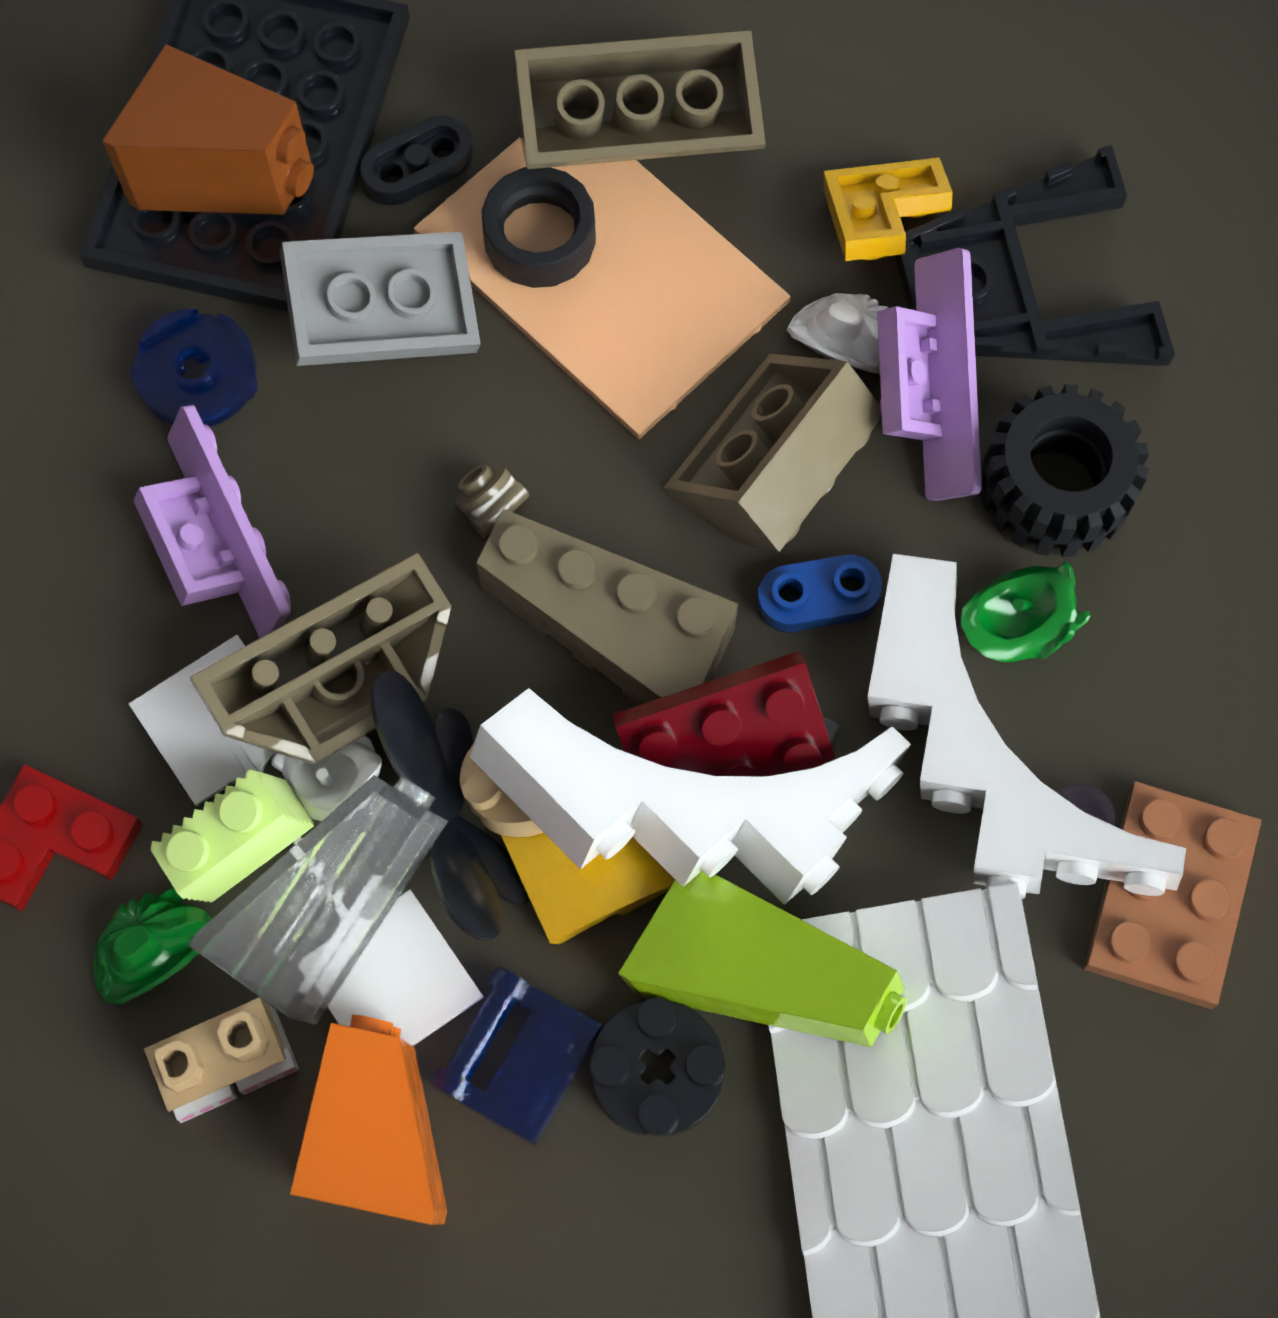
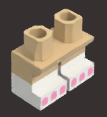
[144,997,300,1123]

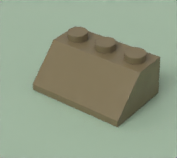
[663,353,882,552]

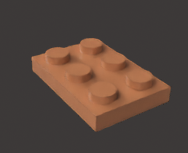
[1083,781,1262,1010]

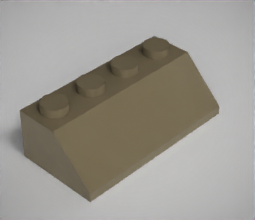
[513,30,766,169]

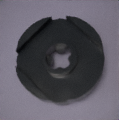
[590,997,726,1137]

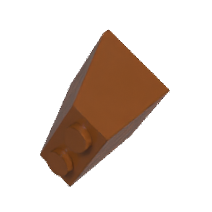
[102,44,314,215]

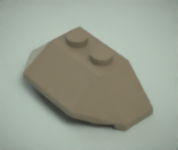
[190,553,452,765]

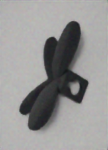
[357,671,530,941]

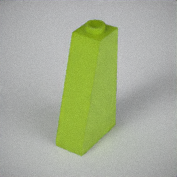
[618,871,907,1048]

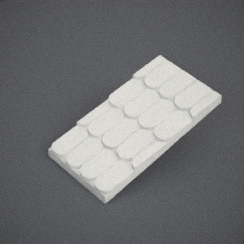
[768,882,1101,1318]

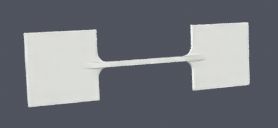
[129,635,484,1046]

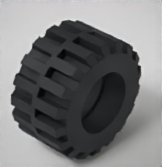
[981,384,1149,557]

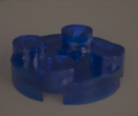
[131,309,258,427]

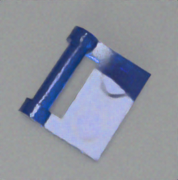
[429,967,601,1147]

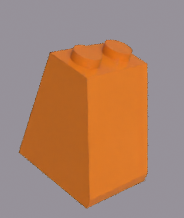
[290,1014,447,1225]

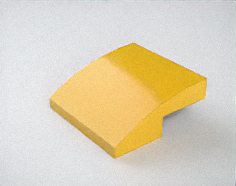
[501,832,675,944]

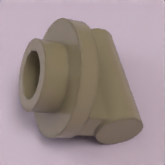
[456,464,529,538]

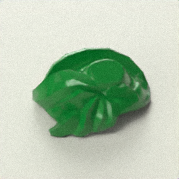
[960,561,1091,662]
[92,888,221,1004]

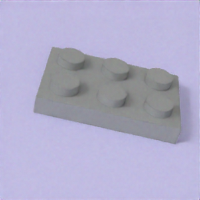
[280,232,481,366]

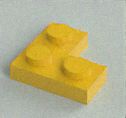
[823,157,953,261]

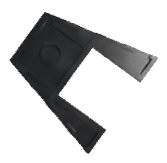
[895,145,1175,366]

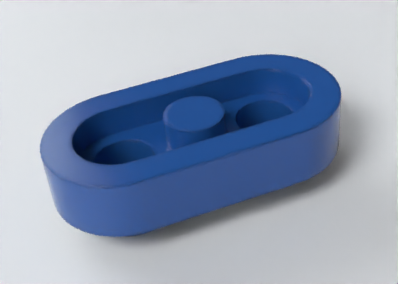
[757,555,883,632]

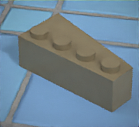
[476,509,738,705]

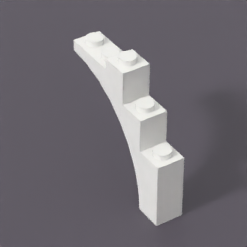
[868,554,1186,899]
[470,688,911,905]

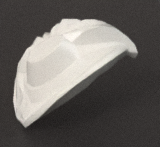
[786,293,888,376]
[271,736,382,823]

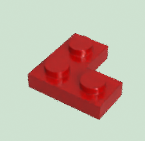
[0,764,143,912]

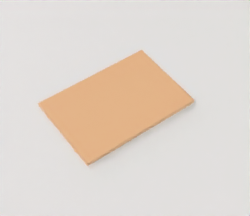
[414,137,791,439]

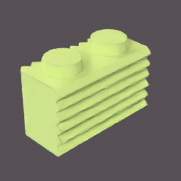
[151,769,314,903]

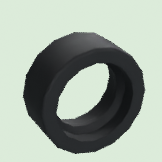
[481,167,596,288]

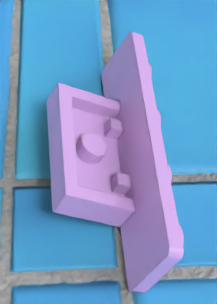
[877,248,982,501]
[133,405,291,638]

